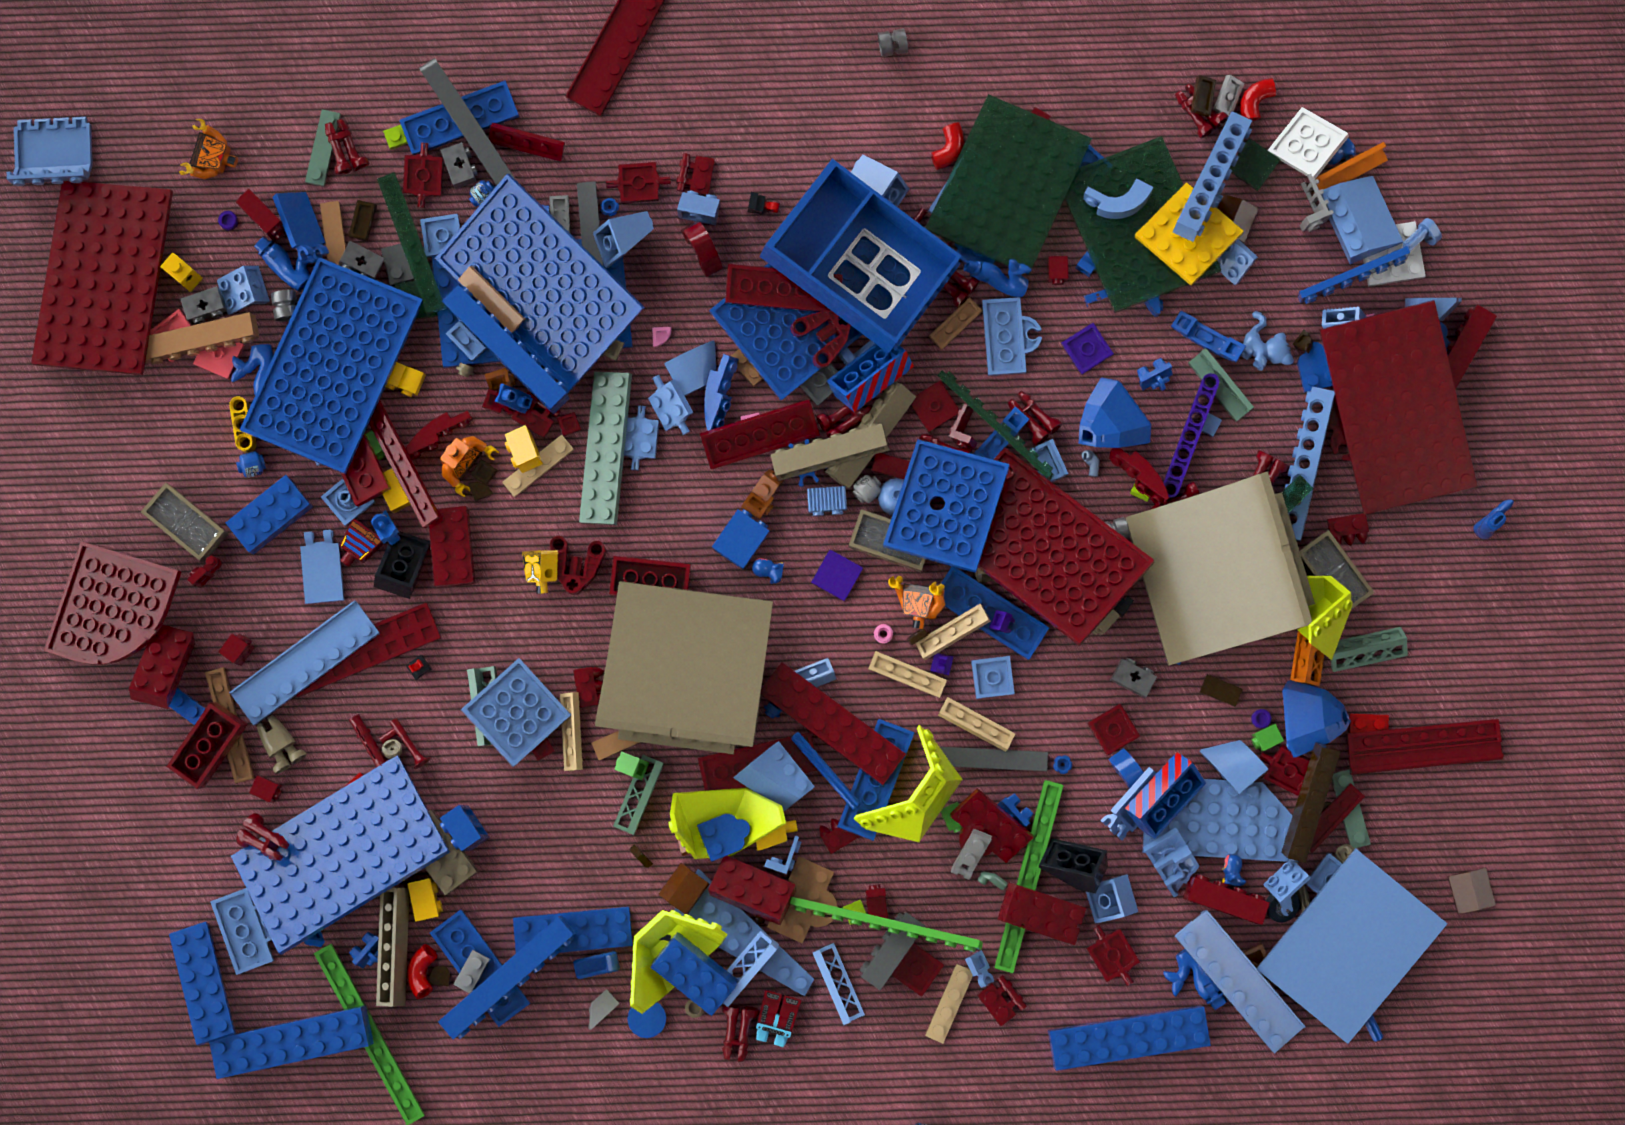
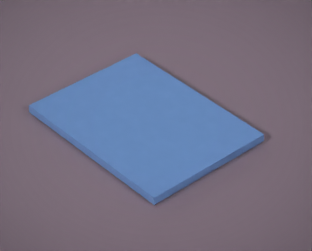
[1256,848,1448,1044]

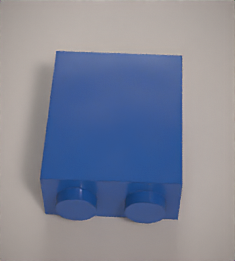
[712,509,770,570]

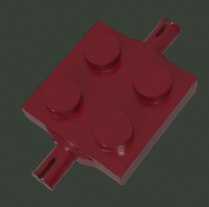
[403,143,444,208]
[606,162,671,203]
[1259,745,1310,796]
[1086,924,1140,986]

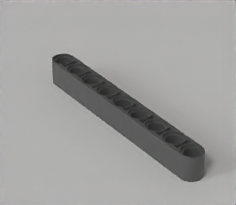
[419,58,516,185]

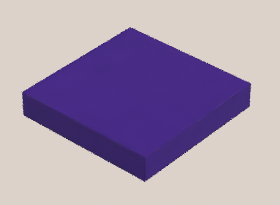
[1061,323,1114,375]
[811,549,863,601]

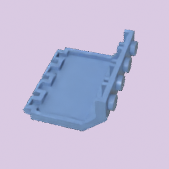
[7,117,93,186]

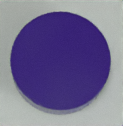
[218,211,238,231]
[1251,709,1271,729]

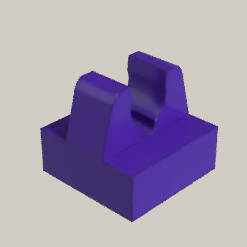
[989,610,1015,633]
[930,653,953,676]

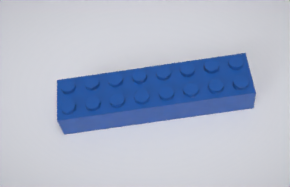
[442,285,570,414]
[438,915,576,1040]
[209,1005,374,1079]
[1048,1005,1211,1071]

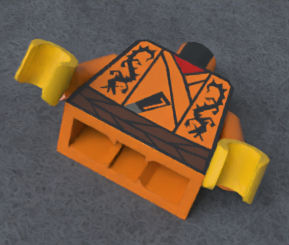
[179,119,238,179]
[440,436,499,497]
[888,576,945,629]

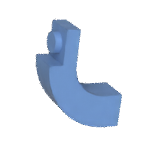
[1083,178,1153,219]

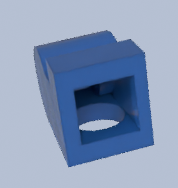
[1075,245,1104,277]

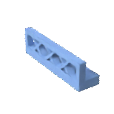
[723,930,779,1007]
[812,943,865,1025]

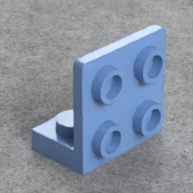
[217,266,270,315]
[764,836,801,874]

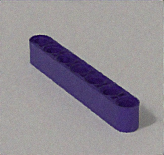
[1163,373,1219,499]

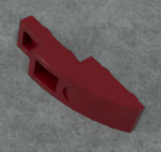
[406,410,473,460]
[1109,448,1169,506]

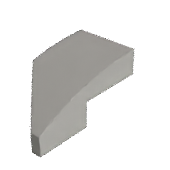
[588,989,619,1030]

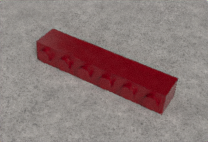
[1446,304,1497,390]

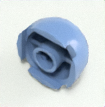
[878,478,904,516]

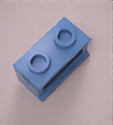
[1029,439,1068,482]

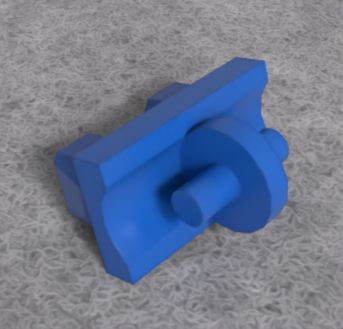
[1137,358,1173,391]
[495,384,532,414]
[370,510,400,545]
[997,794,1033,827]
[349,932,379,969]

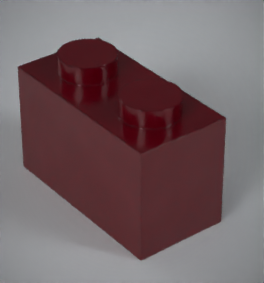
[218,633,255,666]

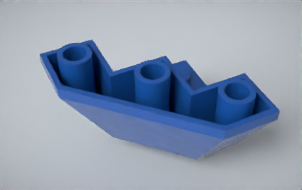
[1078,377,1152,448]
[1282,680,1351,758]

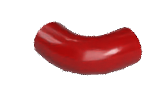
[1240,78,1276,122]
[931,122,965,170]
[407,944,437,999]

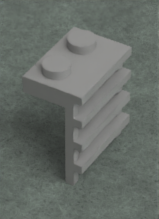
[1300,174,1334,232]

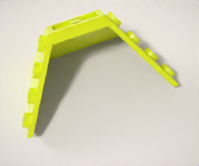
[1297,576,1353,660]
[854,725,963,842]
[669,788,786,859]
[630,910,728,1014]

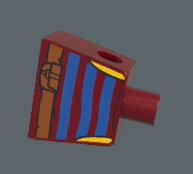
[340,519,385,567]

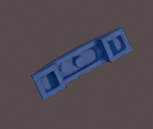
[1171,311,1246,363]
[973,407,1029,460]

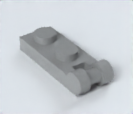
[951,829,992,880]

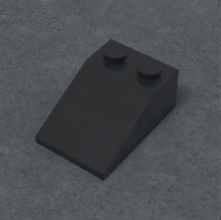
[373,531,431,599]
[1039,838,1108,894]

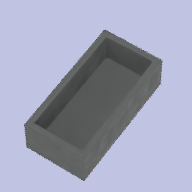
[859,911,925,990]

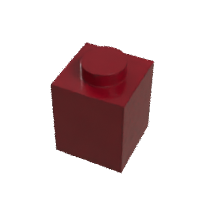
[1047,256,1068,285]
[249,775,282,803]

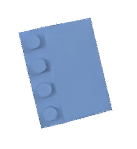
[1322,176,1403,264]

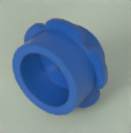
[600,198,619,216]
[764,702,782,719]
[1053,755,1072,774]

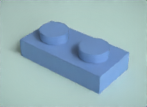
[446,321,486,362]

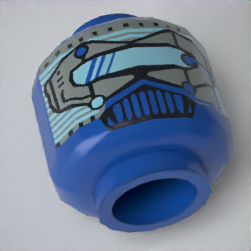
[469,180,495,207]
[236,451,266,478]

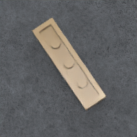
[502,434,574,498]
[915,604,991,660]
[868,651,947,698]
[560,692,583,771]
[938,697,1015,752]
[925,964,973,1044]

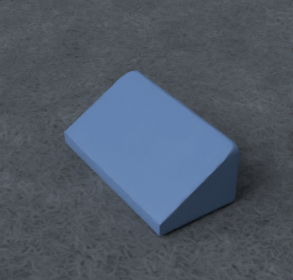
[795,658,836,687]

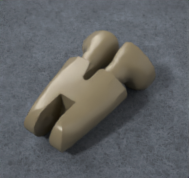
[256,715,307,774]

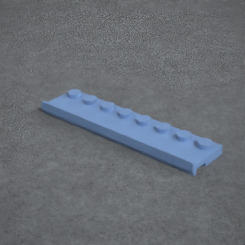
[229,600,380,726]
[1175,910,1305,1054]

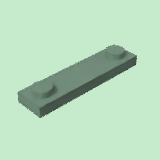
[305,109,341,187]
[1332,769,1371,848]

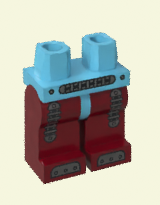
[756,990,801,1047]

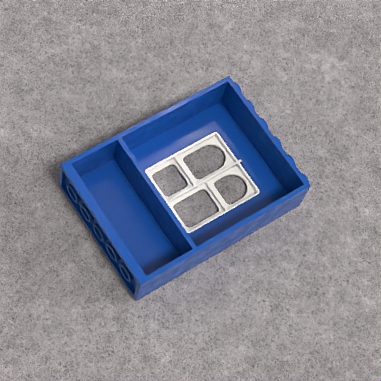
[759,158,962,354]

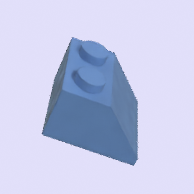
[677,191,720,225]
[1086,874,1138,924]

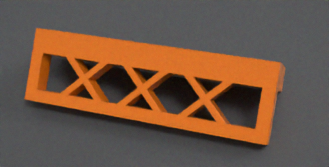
[1315,142,1388,190]
[1290,631,1324,686]

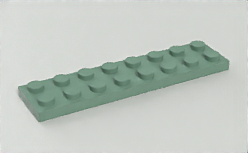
[579,372,632,525]

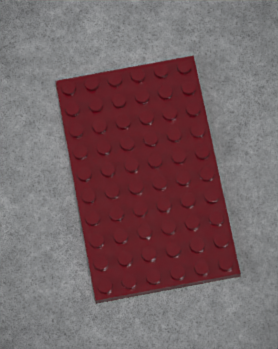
[31,181,173,375]
[1319,300,1477,514]
[978,448,1154,646]

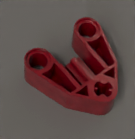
[681,221,723,277]
[790,310,851,369]
[550,536,606,595]

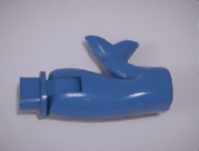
[254,236,317,292]
[964,259,1032,298]
[231,344,274,395]
[1473,500,1514,540]
[1163,949,1227,1010]

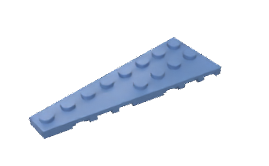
[674,869,814,996]

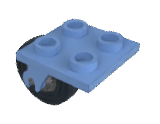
[1263,859,1311,923]

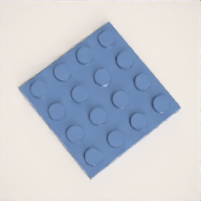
[461,658,571,767]

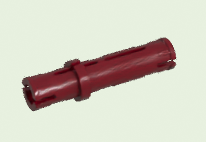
[348,714,386,767]

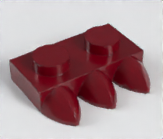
[1327,513,1369,546]
[573,667,604,708]
[819,812,860,854]

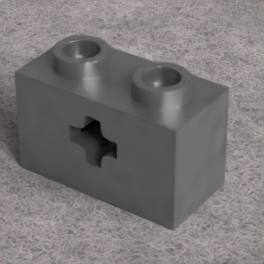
[441,142,478,189]
[339,241,384,279]
[181,286,227,324]
[1110,658,1157,698]

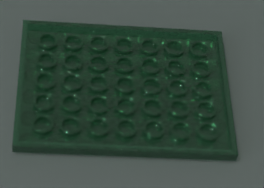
[925,94,1092,275]
[1056,136,1221,313]

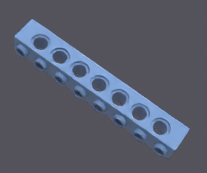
[1172,111,1252,242]
[1284,387,1335,542]

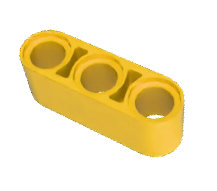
[230,396,256,453]

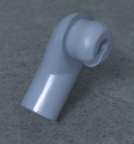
[1082,450,1100,477]

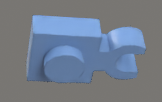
[965,950,994,988]

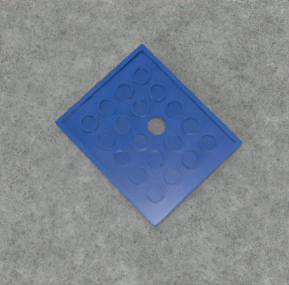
[883,439,1010,573]

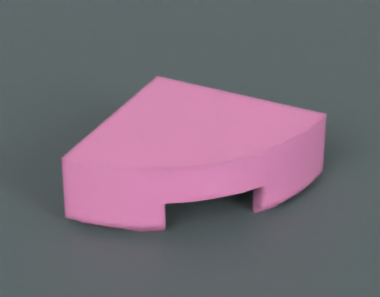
[652,327,672,347]

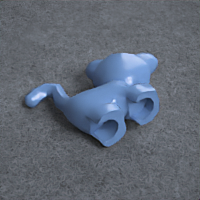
[1241,311,1294,371]

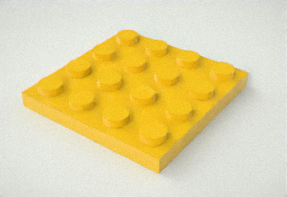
[1135,182,1244,286]

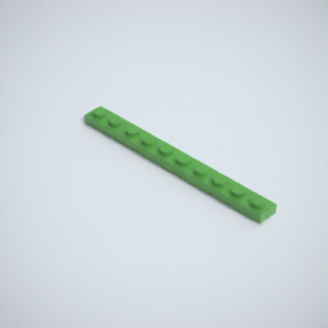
[994,780,1064,973]
[790,897,983,952]
[314,944,425,1125]

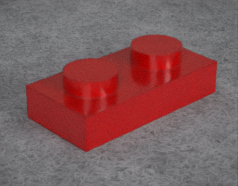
[1348,714,1389,733]

